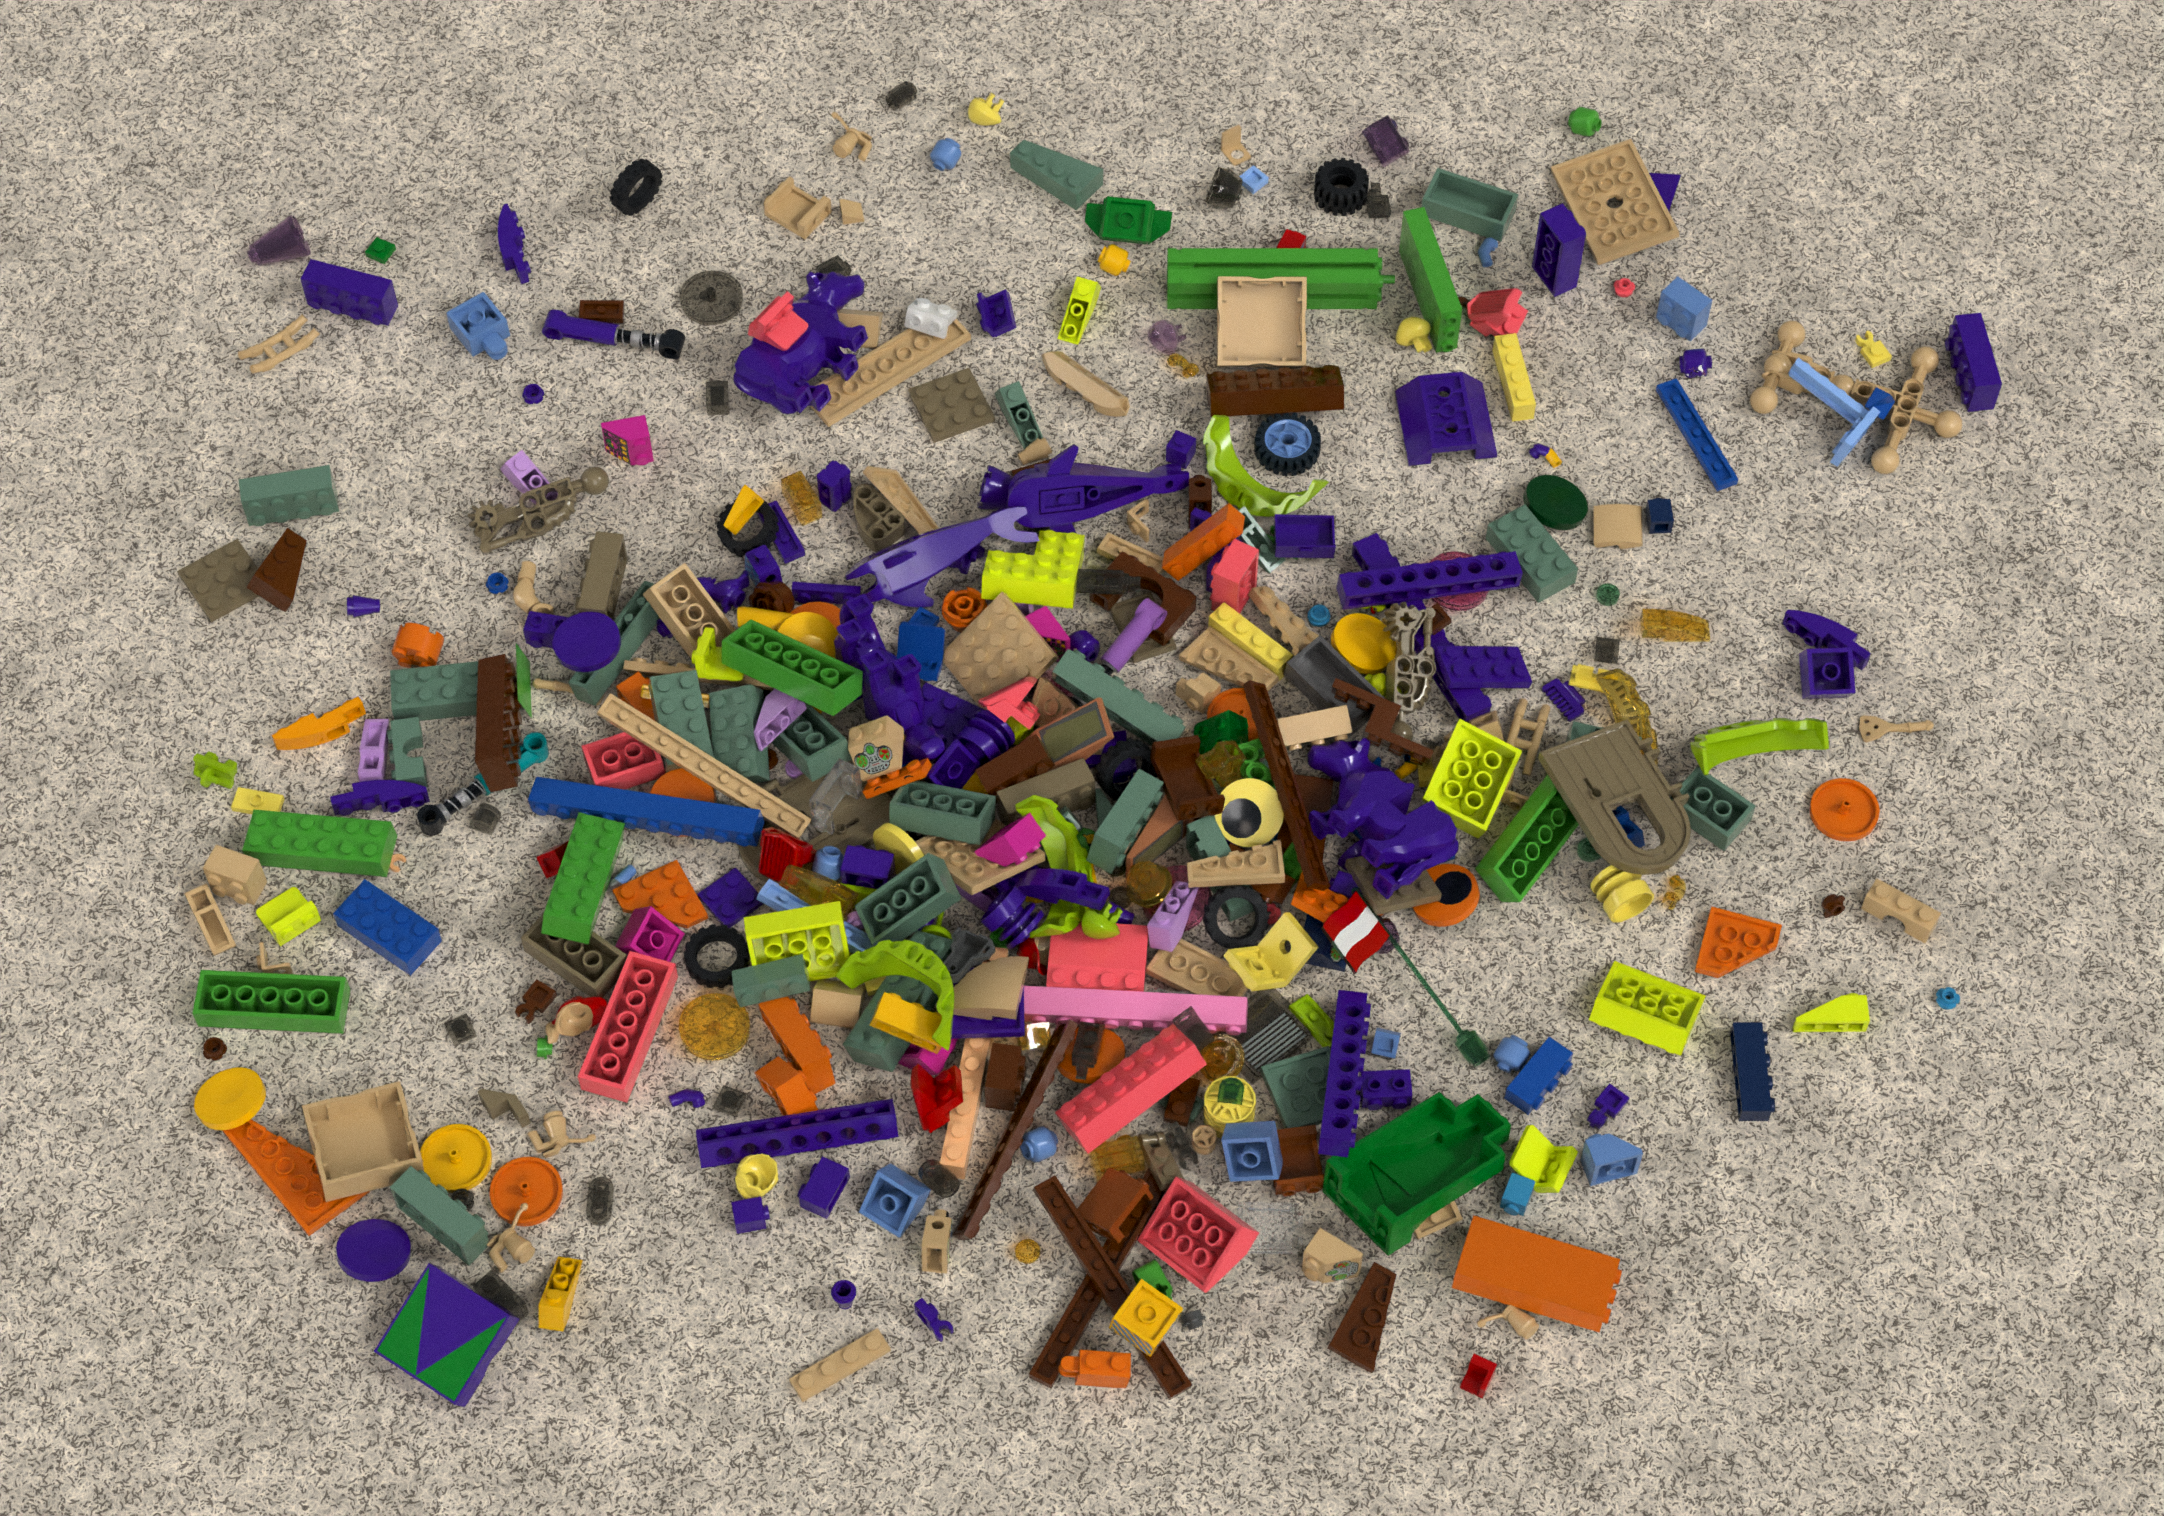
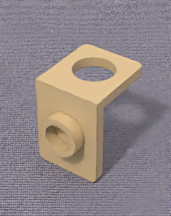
[1221,125,1251,166]
[1127,498,1149,543]
[1501,771,1529,810]
[256,942,293,974]

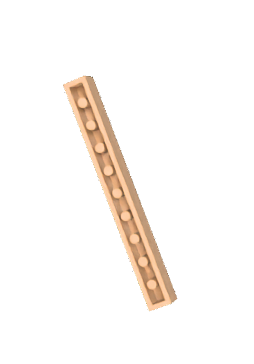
[940,947,1009,1179]

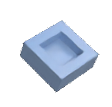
[1238,165,1269,194]

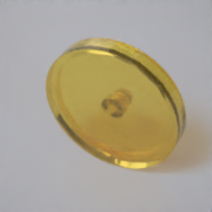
[679,993,750,1061]

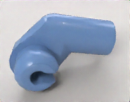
[1478,237,1498,267]

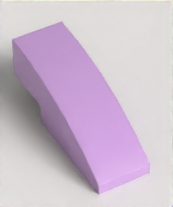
[358,719,389,782]

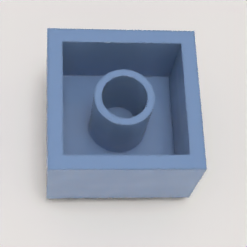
[1656,276,1712,341]
[1221,1121,1283,1182]

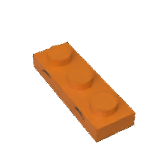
[862,758,932,799]

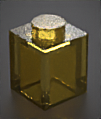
[1017,1022,1051,1051]

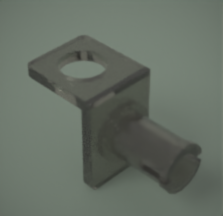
[1172,1006,1215,1051]

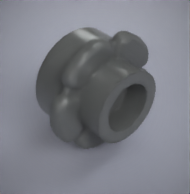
[1181,1309,1206,1331]

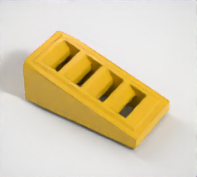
[723,485,764,535]

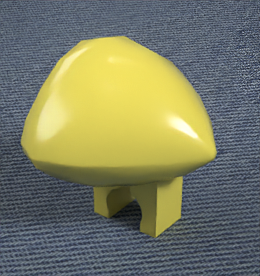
[968,92,1004,126]
[1396,316,1432,353]

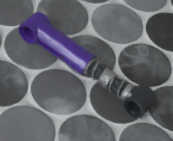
[542,309,686,360]

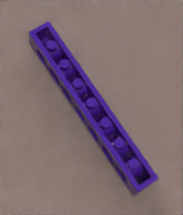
[1336,551,1523,610]
[1318,990,1371,1158]
[696,1098,899,1168]

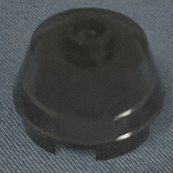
[1205,167,1243,208]

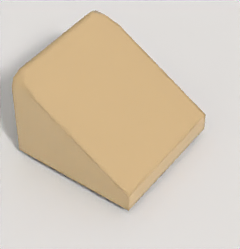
[839,199,864,225]

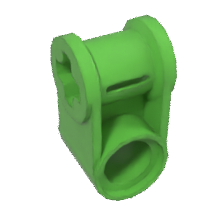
[1132,1259,1172,1300]

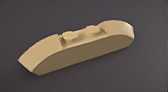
[1041,351,1130,417]

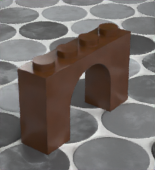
[1090,551,1197,646]

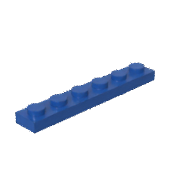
[1656,378,1738,491]

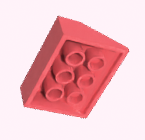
[1046,922,1148,992]
[1137,1176,1259,1293]

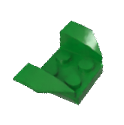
[1085,196,1172,245]

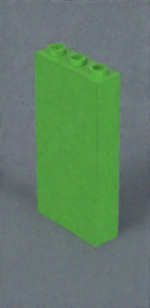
[1399,207,1462,353]

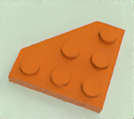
[612,860,709,929]
[1694,906,1782,978]

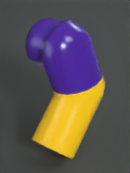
[1529,443,1562,468]

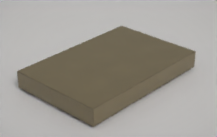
[1109,592,1177,663]

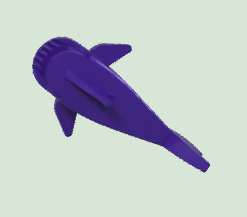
[1007,444,1189,533]
[845,506,1040,608]

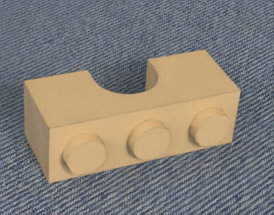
[1861,879,1941,944]

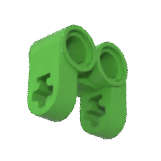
[1232,738,1275,788]

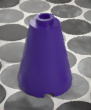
[977,465,1013,510]

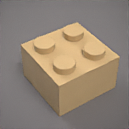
[203,845,267,905]

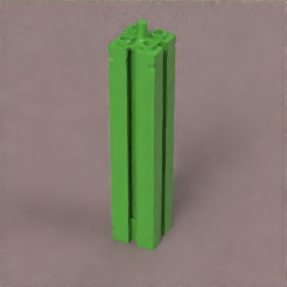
[1167,248,1395,309]

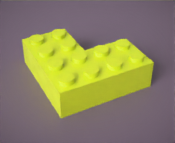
[981,530,1085,609]

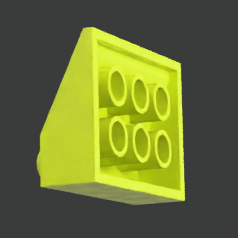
[1422,719,1522,839]
[744,901,850,981]
[1589,961,1706,1056]

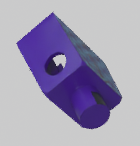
[745,545,783,586]

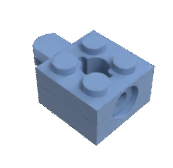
[446,292,510,360]

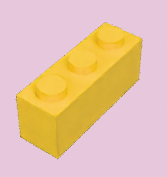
[869,992,942,1054]

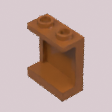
[1273,1125,1324,1197]
[1077,1167,1154,1244]

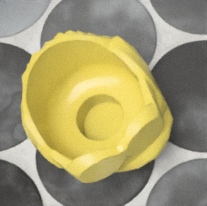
[735,1153,779,1199]

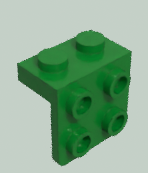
[1194,710,1248,765]

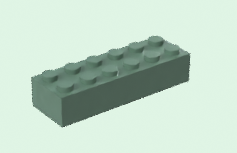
[1051,649,1186,746]
[843,930,953,1072]

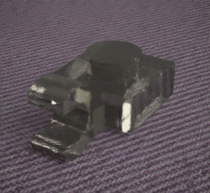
[1366,182,1391,218]
[1166,1121,1198,1169]

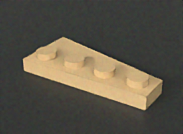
[863,466,939,534]
[1248,586,1318,656]
[1179,626,1279,691]
[1187,839,1285,888]

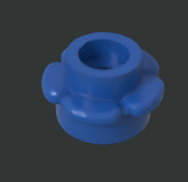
[486,572,509,594]

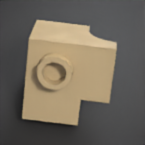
[1176,672,1221,714]

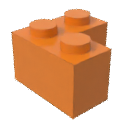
[754,1056,818,1116]

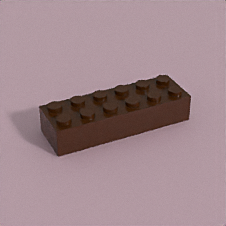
[1206,365,1344,417]
[475,654,522,792]

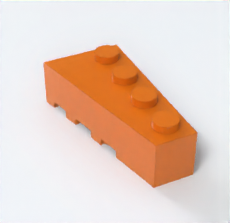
[758,996,836,1094]

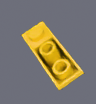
[539,1256,583,1332]

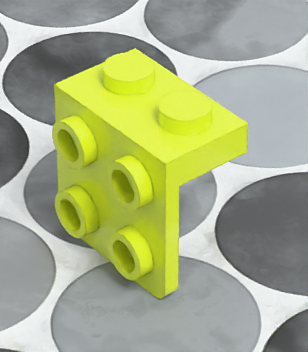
[691,627,745,681]
[256,887,321,947]
[1509,1125,1578,1193]

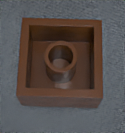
[985,1043,1027,1111]

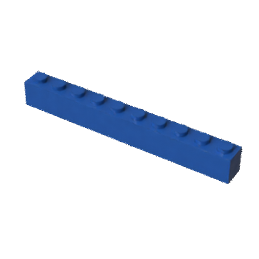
[528,777,764,846]

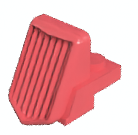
[1466,288,1528,337]
[748,291,808,351]
[978,676,1041,730]

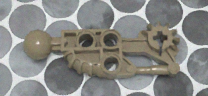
[468,467,609,554]
[1381,602,1436,741]

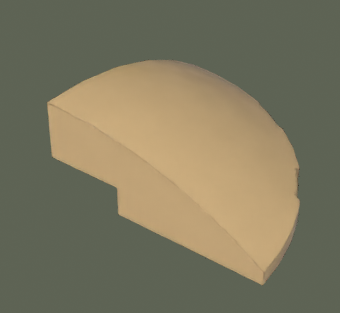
[953,956,1029,1020]

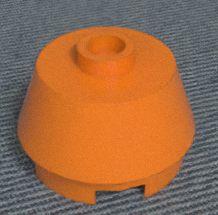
[942,587,987,633]

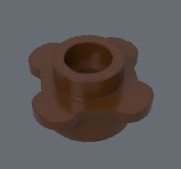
[1821,894,1845,918]

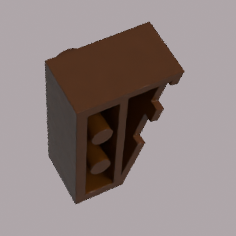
[246,528,307,612]
[975,734,1055,804]

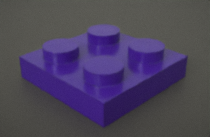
[697,867,764,928]

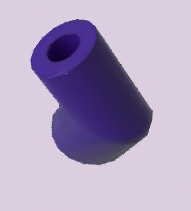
[668,1089,706,1108]

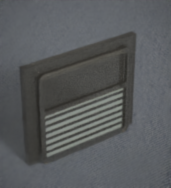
[1204,988,1314,1085]

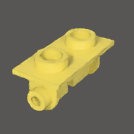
[1569,663,1619,694]

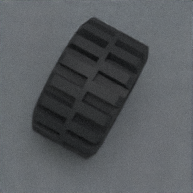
[1314,158,1369,216]

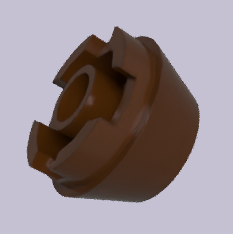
[749,581,795,613]

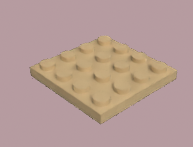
[943,592,1059,711]
[915,818,1045,895]

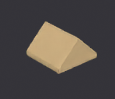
[837,309,883,349]
[810,979,867,1029]

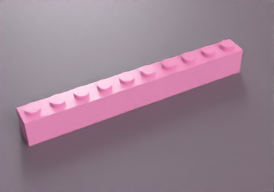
[1024,986,1248,1035]

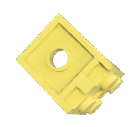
[1223,912,1319,991]

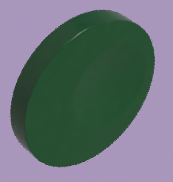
[1523,475,1588,530]

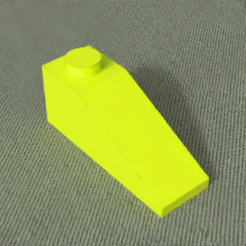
[1792,993,1870,1032]

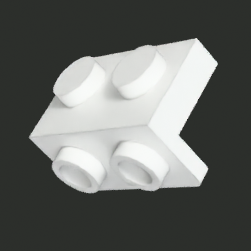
[905,298,957,339]

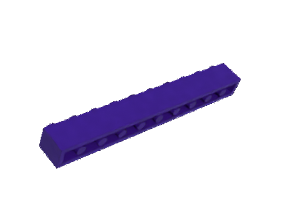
[1352,533,1492,723]

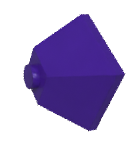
[924,739,981,789]

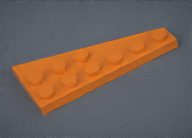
[222,1119,370,1236]

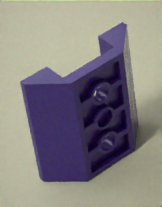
[1395,371,1497,466]

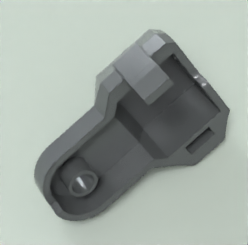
[943,927,995,983]

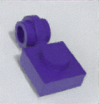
[1587,1083,1629,1129]

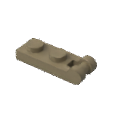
[1137,1131,1184,1191]

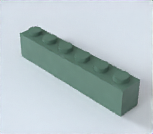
[568,581,660,706]

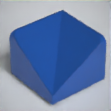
[1865,387,1895,420]

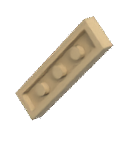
[789,1328,891,1402]

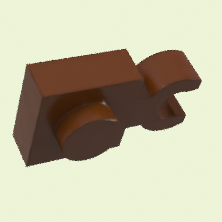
[515,979,557,1024]

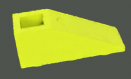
[1057,276,1101,345]

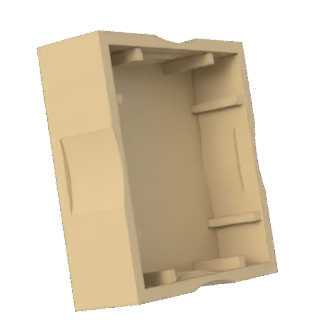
[1217,276,1307,368]
[302,1081,424,1202]

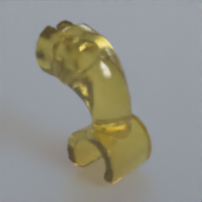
[1167,353,1199,379]
[1662,875,1686,910]

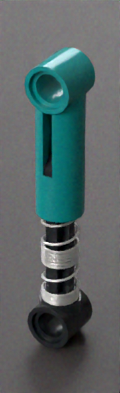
[417,732,549,836]

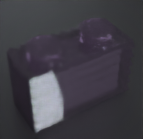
[1362,115,1410,168]

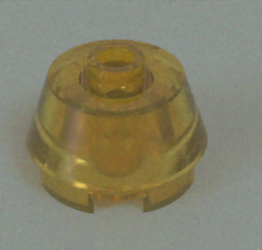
[1126,861,1172,908]
[1198,1034,1245,1082]

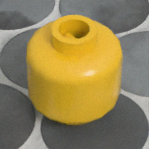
[1097,244,1131,276]

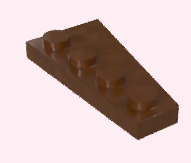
[1327,1262,1397,1373]

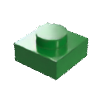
[365,237,396,264]

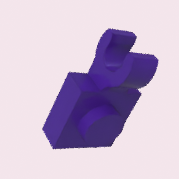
[914,1298,954,1342]

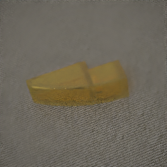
[1640,609,1710,642]
[779,864,859,919]

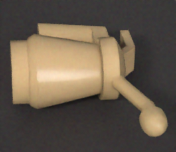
[831,112,872,161]
[527,1111,596,1158]
[487,1203,535,1273]
[1477,1304,1540,1340]

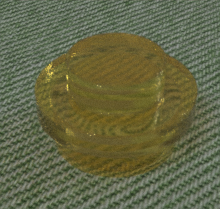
[1015,1239,1040,1264]

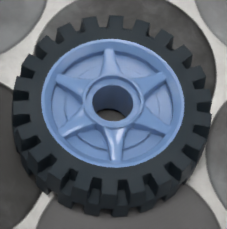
[1254,412,1321,476]

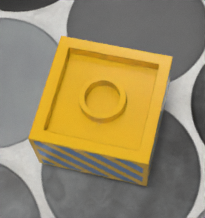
[1109,1279,1183,1357]

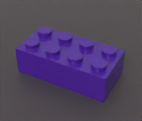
[1532,203,1586,297]
[300,259,398,326]
[1945,313,2002,412]

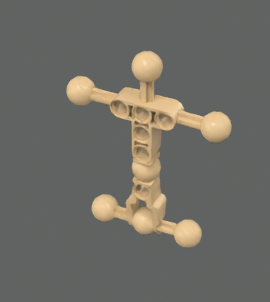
[1750,320,1963,474]

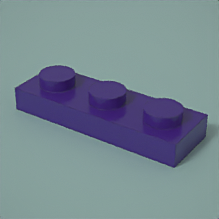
[756,500,805,564]
[792,582,862,604]

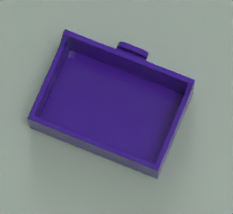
[1274,514,1336,558]

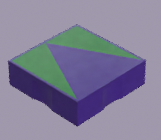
[374,1263,520,1407]

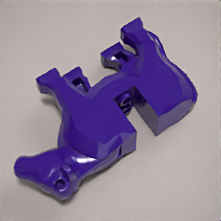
[733,271,868,414]
[834,594,947,765]
[1307,738,1459,899]

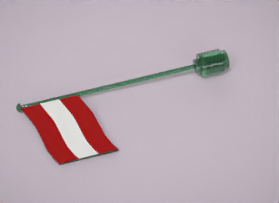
[1321,887,1490,1067]

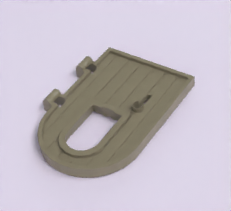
[1538,719,1691,875]
[738,760,893,887]

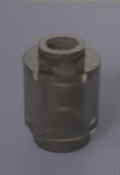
[885,81,917,111]

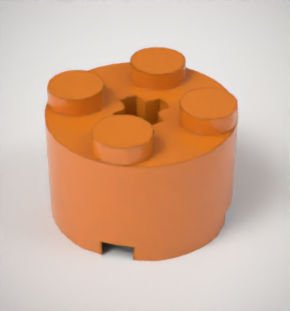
[391,623,444,668]

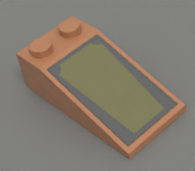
[1020,697,1114,772]
[1126,794,1198,881]

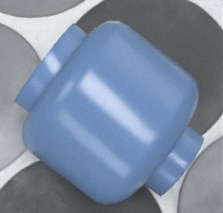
[930,138,961,171]
[812,846,844,882]
[1493,1035,1530,1073]
[1020,1126,1058,1163]

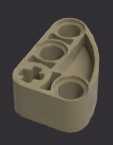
[853,483,905,552]

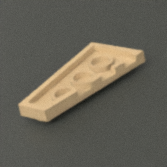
[1031,676,1105,755]

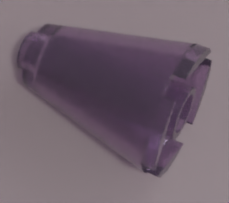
[247,215,311,265]

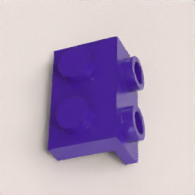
[976,289,1017,337]
[523,611,569,650]

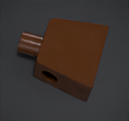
[1188,475,1212,529]

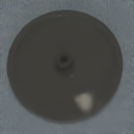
[680,270,743,325]

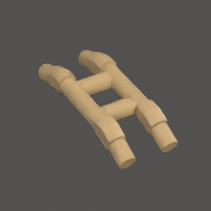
[238,314,320,374]
[1506,698,1550,776]

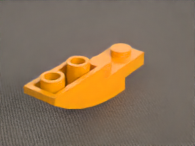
[272,696,366,750]

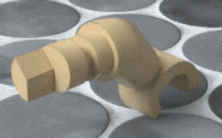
[513,561,554,615]

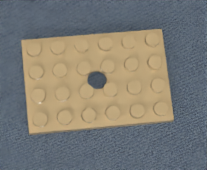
[1551,139,1679,265]

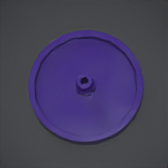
[553,612,621,672]
[336,1219,411,1282]

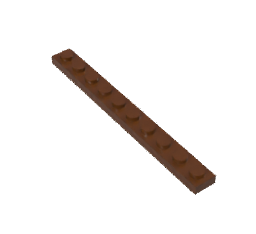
[1243,680,1330,891]
[952,1019,1078,1240]
[1029,1168,1166,1389]
[1033,1175,1192,1400]

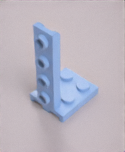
[1788,357,1880,467]

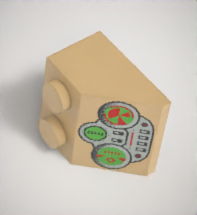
[848,716,904,782]
[1301,1228,1363,1283]

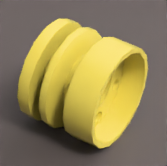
[1590,865,1654,923]
[1203,1076,1256,1139]

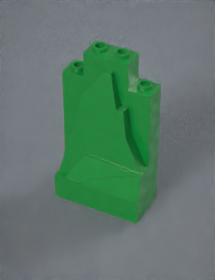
[1322,1092,1511,1256]

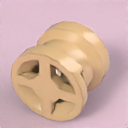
[1192,1125,1217,1155]

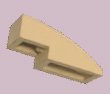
[184,883,236,956]

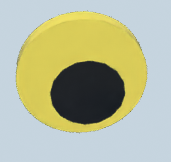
[1215,778,1284,847]

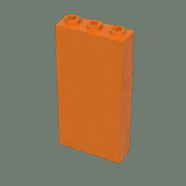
[1452,1215,1622,1333]

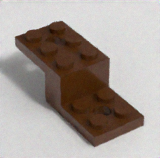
[1331,678,1434,766]

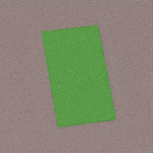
[516,643,532,718]

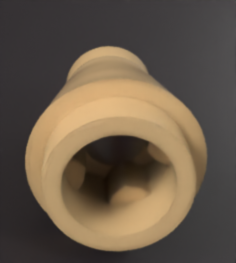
[1017,437,1052,466]

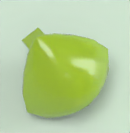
[1081,901,1123,939]

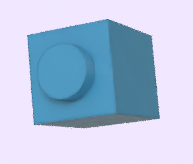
[1500,1172,1536,1216]

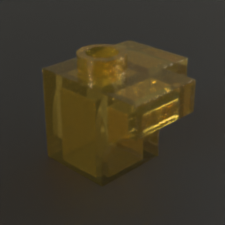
[1195,741,1247,787]

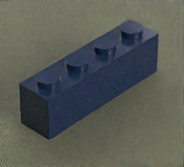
[1730,1022,1775,1121]

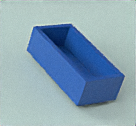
[333,879,442,976]

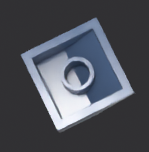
[1580,1134,1643,1186]
[859,1163,931,1238]

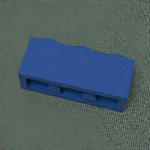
[1504,1037,1573,1115]

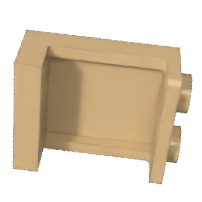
[763,176,832,239]

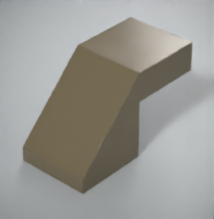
[478,1089,531,1128]

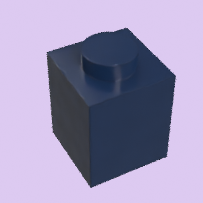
[1645,498,1674,534]

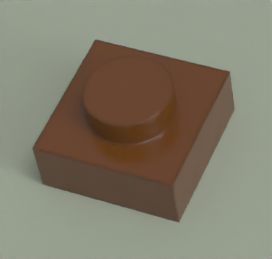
[1432,602,1452,636]

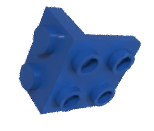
[896,621,945,681]

